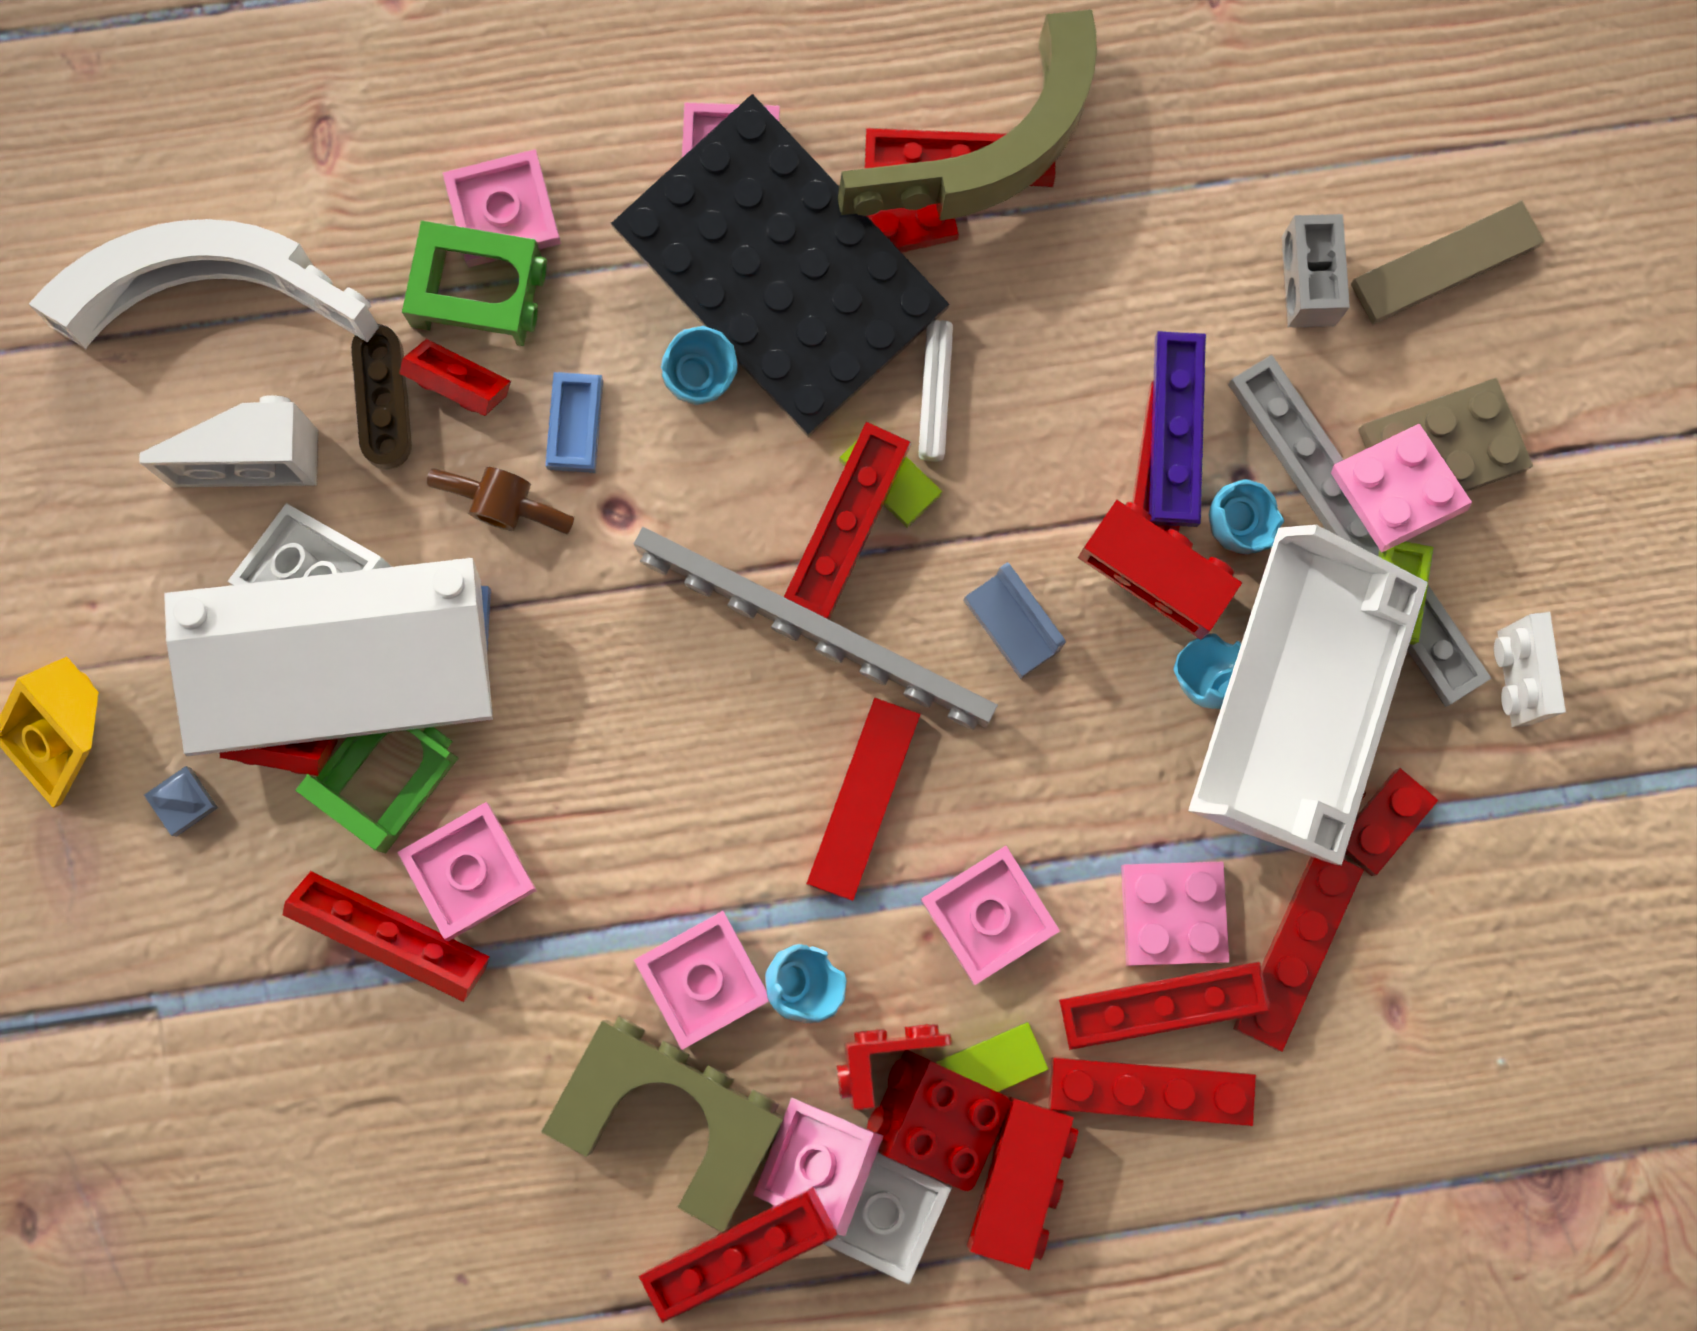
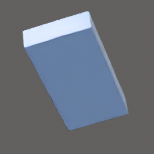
[545,372,603,473]

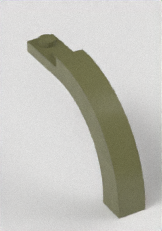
[838,9,1097,220]

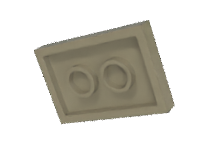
[1358,378,1533,492]

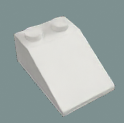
[139,395,318,487]
[228,503,392,585]

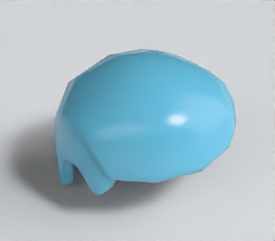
[661,326,738,405]
[1208,479,1284,555]
[1173,633,1241,709]
[765,944,847,1023]

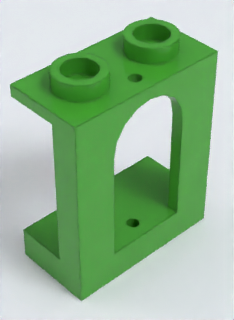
[402,220,547,346]
[295,727,459,854]

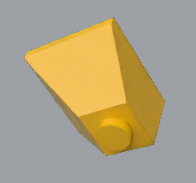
[0,656,99,808]

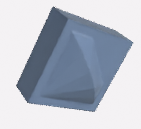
[144,766,218,837]

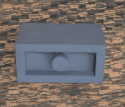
[963,562,1066,679]

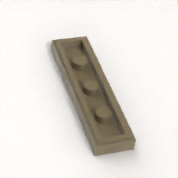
[1351,201,1545,325]

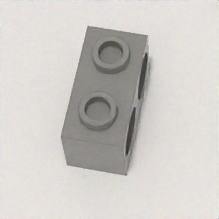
[1282,214,1350,328]

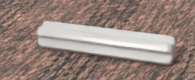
[918,320,953,461]

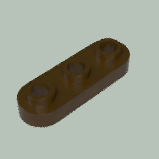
[351,324,412,469]

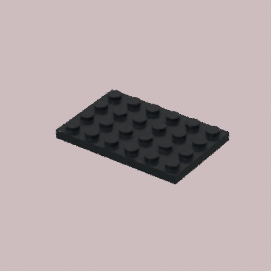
[611,94,949,437]

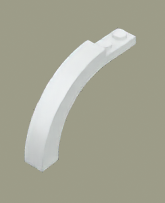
[29,219,379,349]

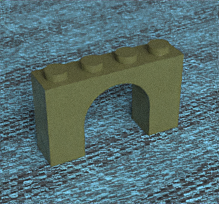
[541,1016,784,1233]

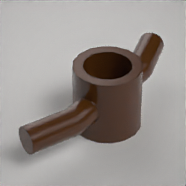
[427,467,574,534]

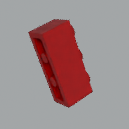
[1078,499,1243,640]
[967,1097,1078,1271]

